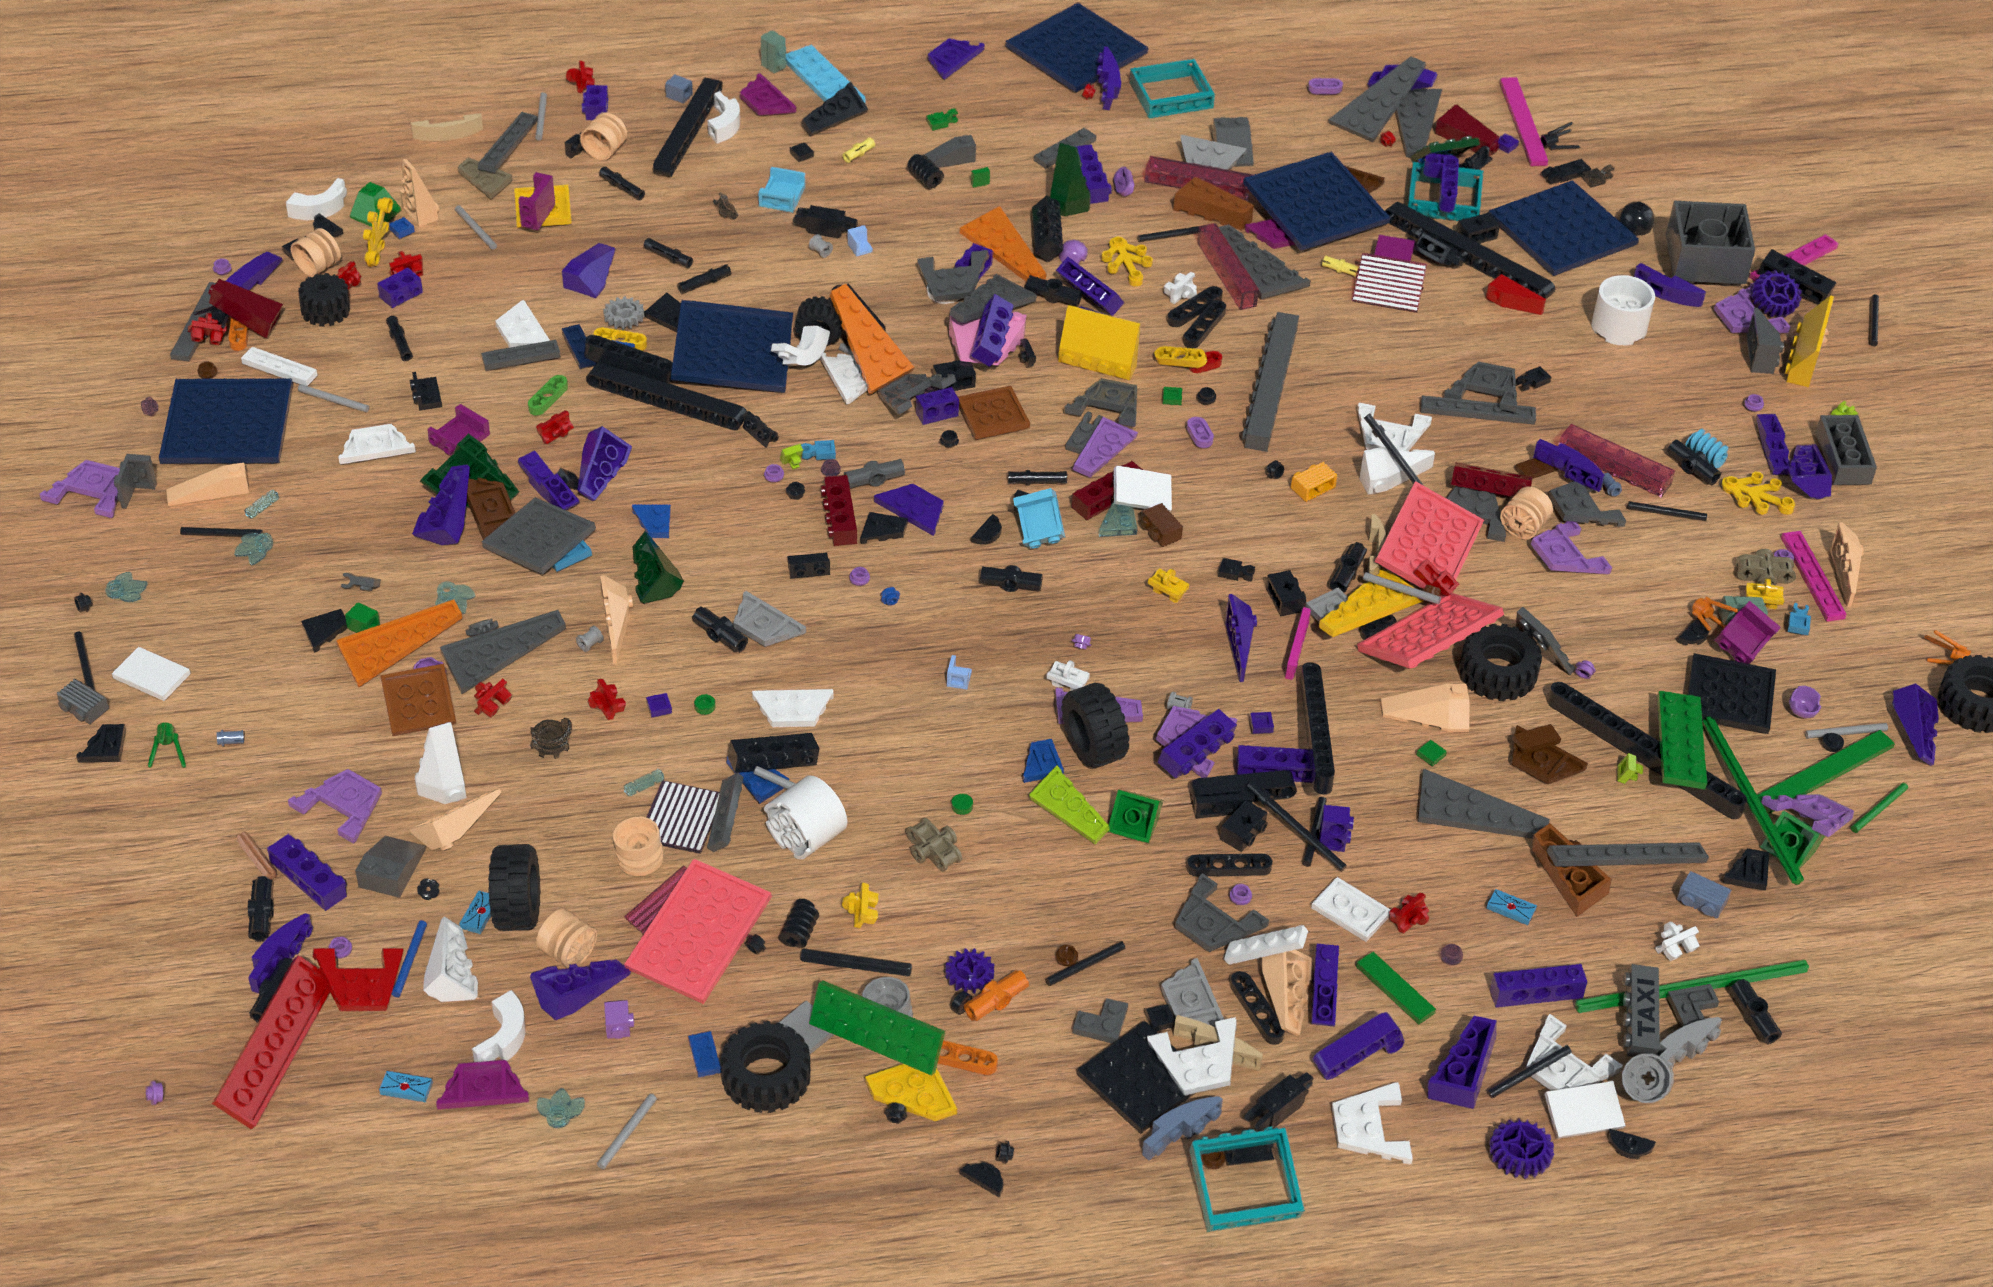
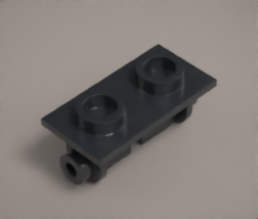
[1461,146,1493,170]
[742,411,779,448]
[1224,1143,1274,1166]

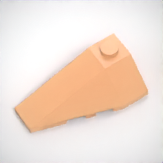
[1380,684,1469,732]

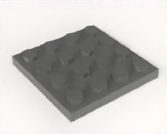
[481,497,596,574]

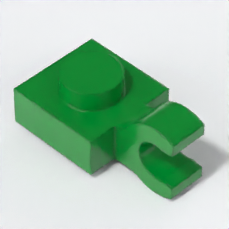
[926,108,958,131]

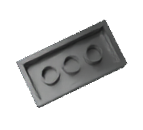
[1815,415,1877,485]

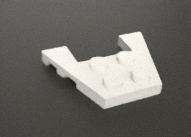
[1358,403,1432,451]
[1526,1014,1623,1091]
[1147,1017,1237,1095]
[1331,1082,1413,1164]

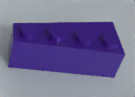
[1428,1015,1497,1109]

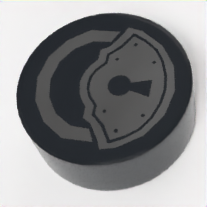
[951,991,972,1015]

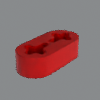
[1188,351,1223,374]

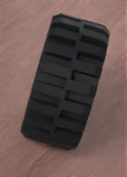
[1459,624,1542,701]
[1938,655,1993,733]
[1061,682,1130,768]
[488,844,540,931]
[721,1021,811,1113]

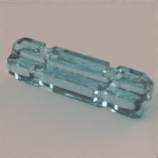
[244,490,279,519]
[624,769,664,796]

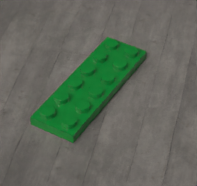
[1657,691,1707,789]
[809,980,946,1076]

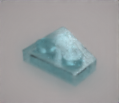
[1099,503,1138,537]

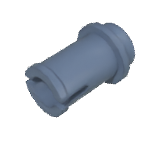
[1603,473,1622,496]
[217,730,244,747]

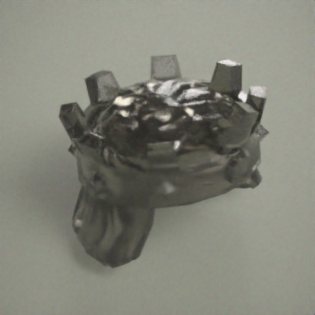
[530,717,572,759]

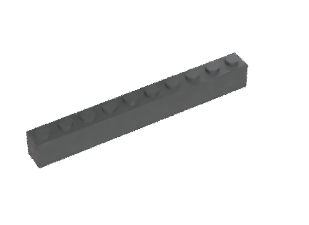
[1242,312,1299,452]

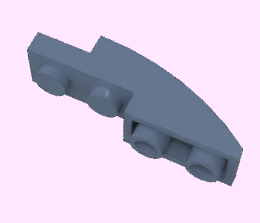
[1142,1096,1223,1160]

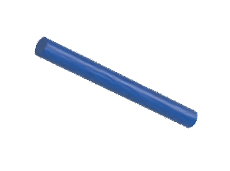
[391,920,427,998]

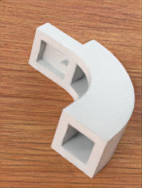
[708,91,740,144]
[286,178,347,220]
[771,326,830,366]
[472,990,526,1062]

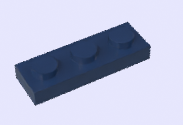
[562,324,597,369]

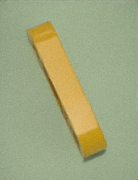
[593,327,647,351]
[1154,346,1207,368]

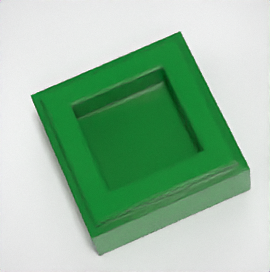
[971,167,990,188]
[1163,387,1182,406]
[1416,740,1447,767]

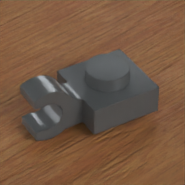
[341,573,381,591]

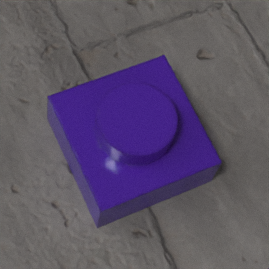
[1498,133,1519,153]
[646,693,672,718]
[1250,712,1274,734]

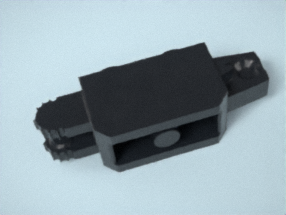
[793,205,858,239]
[1407,228,1465,267]
[1244,1072,1314,1131]

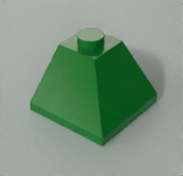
[350,182,401,227]
[1108,790,1164,843]
[1761,810,1825,869]

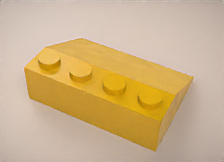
[1785,295,1834,387]
[1058,305,1140,381]

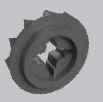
[465,618,498,636]

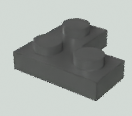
[1667,984,1719,1028]
[1073,998,1129,1044]

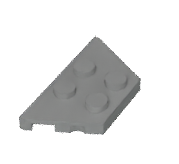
[1181,135,1246,178]
[733,591,806,647]
[1161,958,1224,1027]

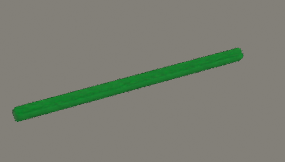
[1702,717,1804,885]
[1575,959,1809,1013]

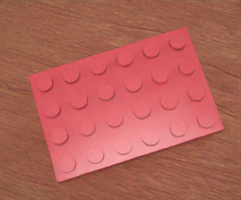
[1374,481,1484,597]
[1357,593,1504,669]
[624,859,772,1004]

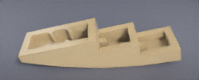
[1173,1015,1263,1071]

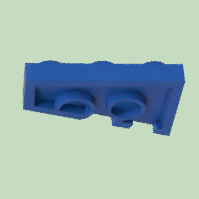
[726,756,790,803]

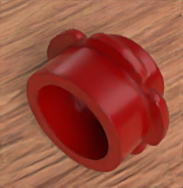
[1082,84,1096,100]
[1380,131,1396,147]

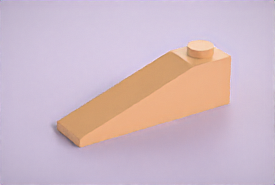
[400,159,439,227]
[166,463,249,506]
[1830,522,1863,607]
[600,575,633,663]
[410,789,501,851]
[1262,950,1312,1036]

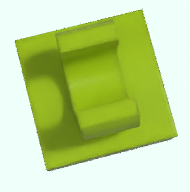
[1831,400,1858,415]
[780,444,803,470]
[1617,753,1643,784]

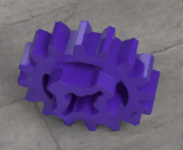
[945,948,994,994]

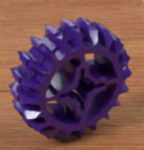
[1751,270,1802,318]
[1489,1118,1554,1180]

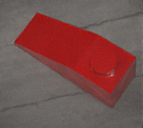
[1486,274,1546,315]

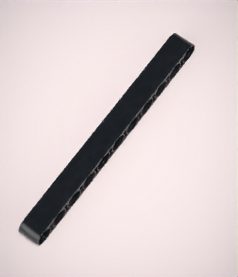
[1385,202,1555,299]
[1547,682,1747,819]

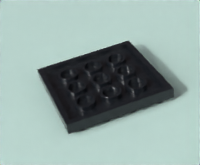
[1687,653,1776,734]
[1077,1021,1195,1134]

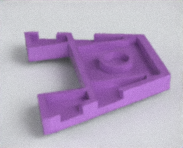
[1714,283,1790,333]
[40,460,120,518]
[1531,521,1612,574]
[1156,706,1238,778]
[288,769,382,844]
[1762,794,1854,837]

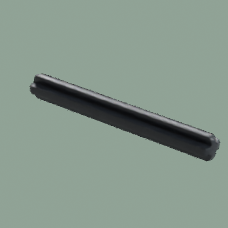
[800,948,912,977]

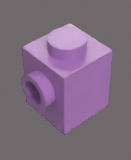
[604,1000,634,1039]

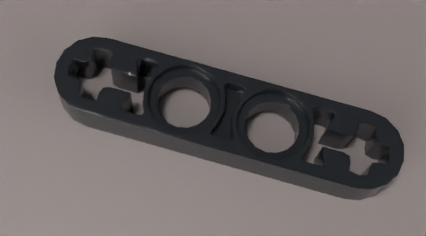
[1167,286,1223,328]
[1183,300,1226,348]
[1187,853,1273,877]
[1230,971,1285,1045]

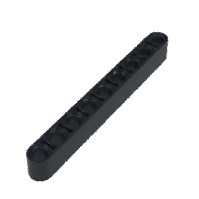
[653,77,723,177]
[586,363,747,430]
[1300,662,1335,795]

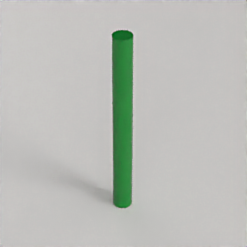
[1851,782,1908,833]

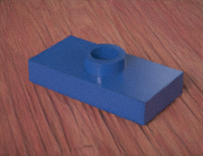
[688,1031,721,1078]

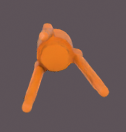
[1692,596,1738,631]
[1924,630,1971,665]

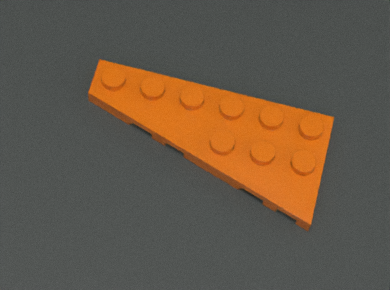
[960,206,1046,282]
[830,284,914,395]
[336,599,462,688]

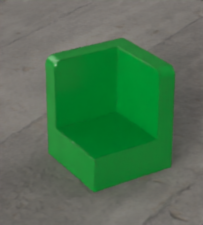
[345,602,380,633]

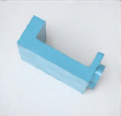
[758,167,805,213]
[1013,488,1066,549]

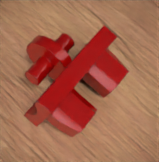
[566,60,595,93]
[389,251,423,276]
[337,261,362,290]
[188,313,227,345]
[536,410,574,444]
[474,678,512,718]
[588,679,626,720]
[1389,892,1429,934]

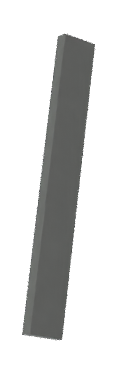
[1547,842,1709,867]

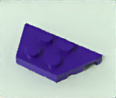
[928,38,985,79]
[874,484,944,536]

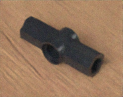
[1025,275,1083,307]
[1667,439,1721,486]
[1330,542,1367,592]
[980,565,1043,592]
[692,606,748,653]
[248,876,274,942]
[249,958,293,1023]
[1729,979,1782,1045]

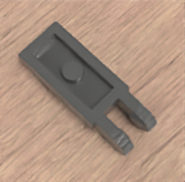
[1066,412,1103,454]

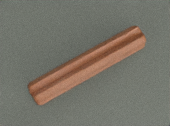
[236,831,277,879]

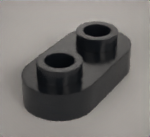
[1360,614,1397,640]

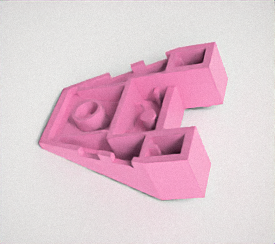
[949,312,1026,365]

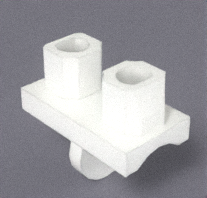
[1164,272,1197,304]
[1047,660,1090,691]
[1655,921,1700,962]

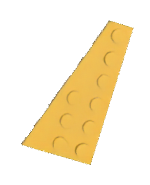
[1319,567,1423,637]

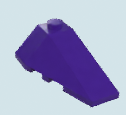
[562,243,615,298]
[578,426,632,501]
[1788,444,1832,499]
[412,465,470,545]
[1225,594,1257,682]
[1892,683,1939,766]
[530,959,631,1020]

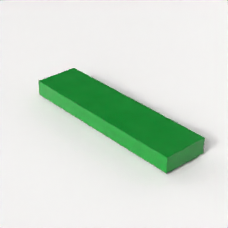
[1356,951,1436,1025]

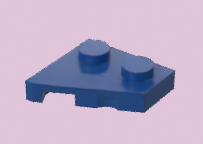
[632,504,671,538]
[1023,738,1064,783]

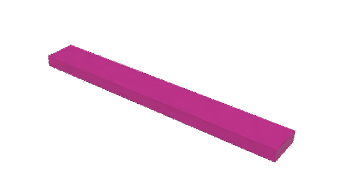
[1500,77,1548,166]

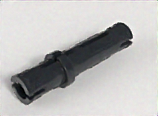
[599,166,645,201]
[643,238,693,268]
[677,264,732,294]
[386,316,413,361]
[1008,470,1067,485]

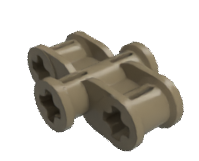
[1736,549,1796,585]
[906,817,962,872]

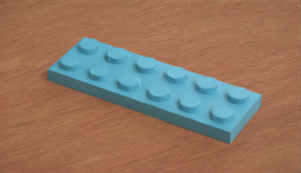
[786,45,866,103]

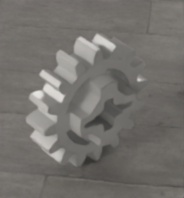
[603,296,645,329]

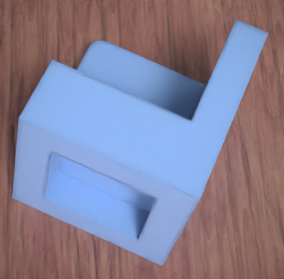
[848,225,873,257]
[947,655,972,689]

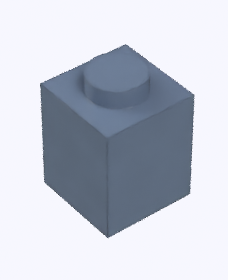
[665,75,693,104]

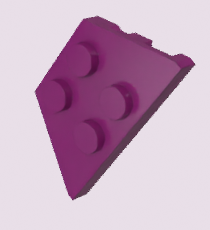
[740,73,796,115]
[1245,219,1295,249]
[436,1060,529,1110]

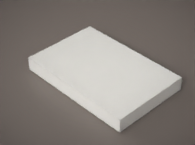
[1114,465,1172,511]
[112,647,190,701]
[1311,877,1391,942]
[1545,1081,1625,1139]

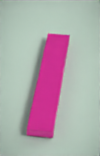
[1749,234,1839,281]
[1781,531,1847,622]

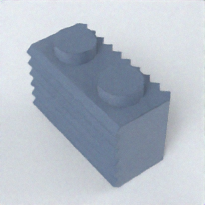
[1677,871,1731,919]

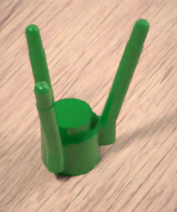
[148,722,186,768]

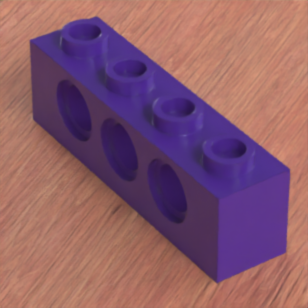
[1074,144,1112,204]
[1056,257,1124,316]
[970,294,1014,367]
[1158,709,1237,779]
[1237,745,1312,783]
[267,834,347,911]
[1490,964,1588,1008]

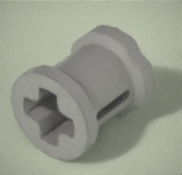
[809,235,833,258]
[576,626,604,652]
[1167,691,1193,710]

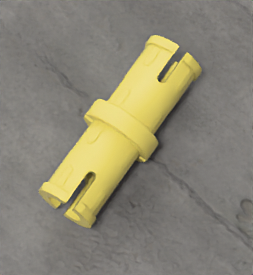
[842,137,875,163]
[1322,255,1360,277]

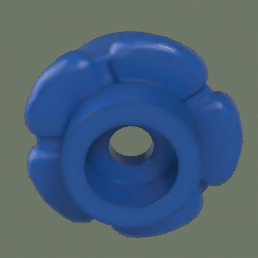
[881,587,900,606]

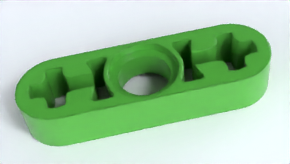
[528,375,568,416]

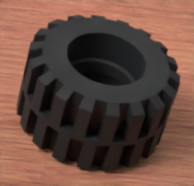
[795,296,842,346]

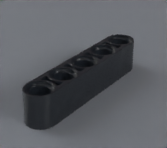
[584,335,673,383]
[1190,770,1297,804]

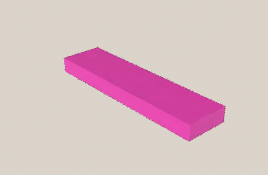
[1285,607,1311,680]

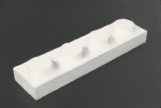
[241,347,317,386]
[1224,925,1308,965]

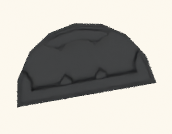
[313,213,343,237]
[1020,338,1036,367]
[971,514,1002,544]
[1678,618,1709,645]
[1608,1128,1656,1159]
[960,1162,1003,1198]

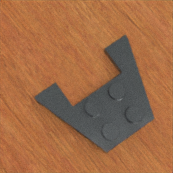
[917,250,989,302]
[1444,361,1517,412]
[877,374,956,414]
[1065,378,1137,427]
[1548,481,1626,527]
[1446,486,1506,542]
[1516,607,1576,675]
[1175,873,1269,952]

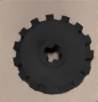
[298,273,350,327]

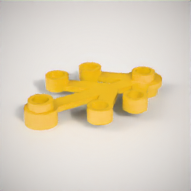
[363,197,393,267]
[1101,236,1153,287]
[1721,472,1795,515]

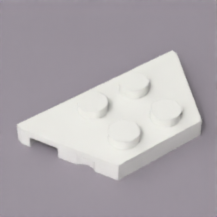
[496,300,550,348]
[820,353,868,405]
[339,424,416,464]
[752,689,833,727]

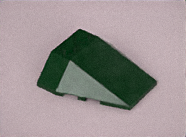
[420,433,519,507]

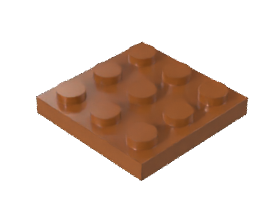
[958,386,1030,440]
[380,663,456,736]

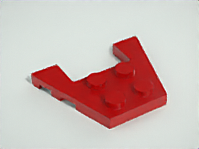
[312,948,403,1011]

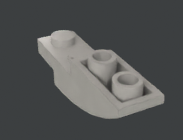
[1649,1017,1722,1079]

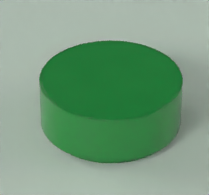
[694,694,716,715]
[951,793,973,815]

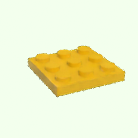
[514,185,572,228]

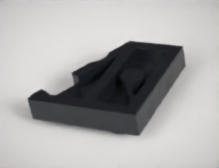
[860,512,908,544]
[301,609,348,653]
[76,724,126,763]
[1723,848,1769,891]

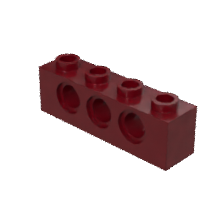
[1071,461,1143,520]
[1451,462,1533,497]
[821,475,857,546]

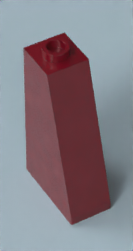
[1435,104,1499,156]
[208,279,283,338]

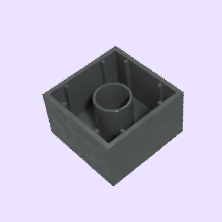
[1666,201,1755,286]

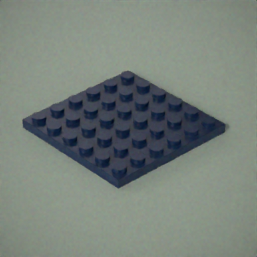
[1006,3,1149,92]
[1243,151,1390,251]
[1489,180,1639,276]
[671,300,793,393]
[159,378,293,464]

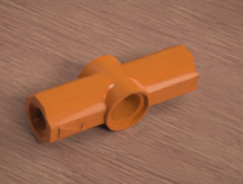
[964,970,1029,1021]

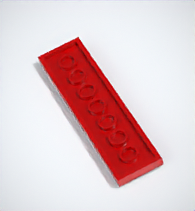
[212,955,330,1130]

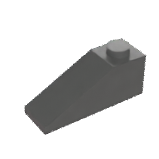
[924,135,976,168]

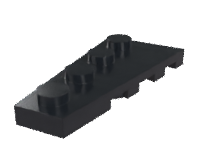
[801,81,868,136]
[644,292,681,333]

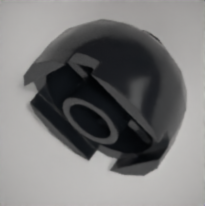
[1618,202,1654,236]

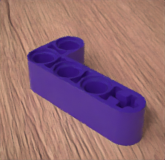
[1423,154,1459,212]
[1313,1012,1405,1080]

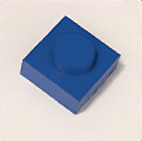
[389,217,415,239]

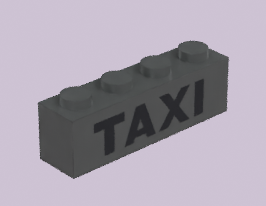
[1623,964,1660,1057]

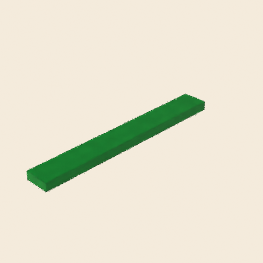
[1757,730,1895,814]

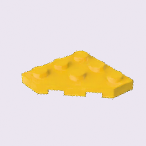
[865,1064,957,1121]

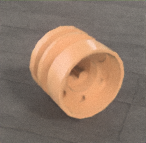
[580,113,627,160]
[291,228,341,277]
[1500,487,1553,540]
[613,817,664,876]
[536,909,597,968]

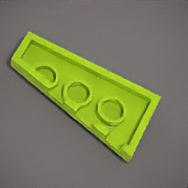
[1029,765,1110,845]

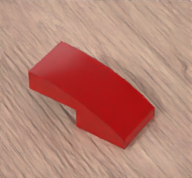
[1413,559,1459,596]

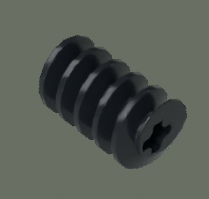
[907,154,944,188]
[779,898,819,948]

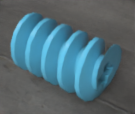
[1685,429,1728,468]

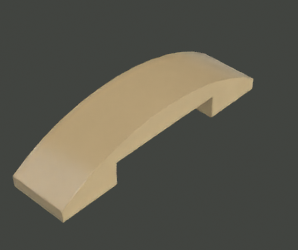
[411,113,483,141]
[1367,514,1386,583]

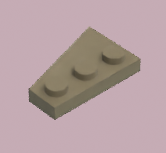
[458,157,512,199]

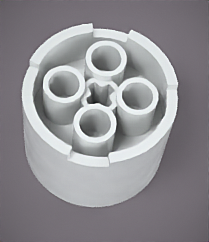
[1592,275,1655,345]
[764,775,847,859]

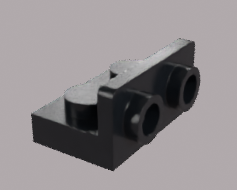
[409,372,442,411]
[787,552,830,579]

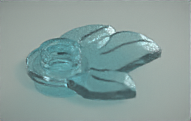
[234,533,273,566]
[105,572,147,602]
[435,581,475,614]
[537,1088,585,1128]

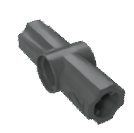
[844,459,905,488]

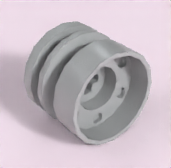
[862,977,913,1017]
[1622,1054,1674,1103]

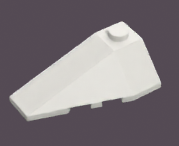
[1359,447,1435,495]
[415,722,466,804]
[423,917,478,1002]

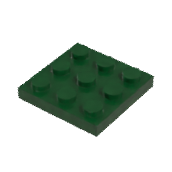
[1411,136,1480,163]

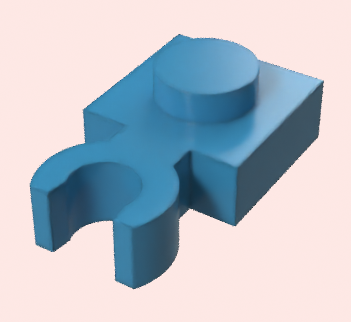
[801,440,836,460]
[1787,603,1811,635]

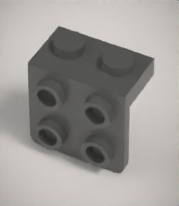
[114,454,157,509]

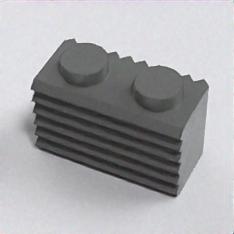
[57,679,109,725]

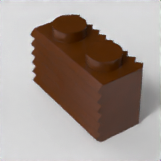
[1140,503,1183,547]

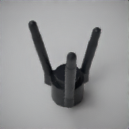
[1540,122,1580,150]
[193,305,231,338]

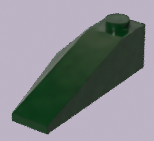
[1050,143,1091,217]
[632,531,684,603]

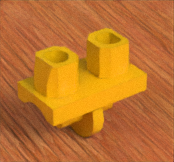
[1148,568,1190,603]
[1746,579,1784,609]
[842,883,879,928]

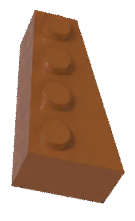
[1173,176,1254,231]
[1532,823,1611,917]

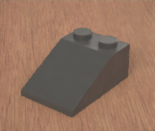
[1212,117,1254,167]
[1746,308,1784,374]
[355,836,426,898]

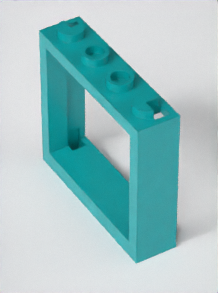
[1129,59,1215,118]
[1408,162,1483,221]
[1189,1126,1305,1232]

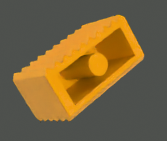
[1291,462,1337,502]

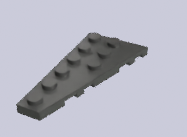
[1328,56,1426,143]
[1395,88,1442,158]
[1212,224,1311,299]
[949,274,1037,323]
[440,610,566,694]
[1418,768,1550,839]

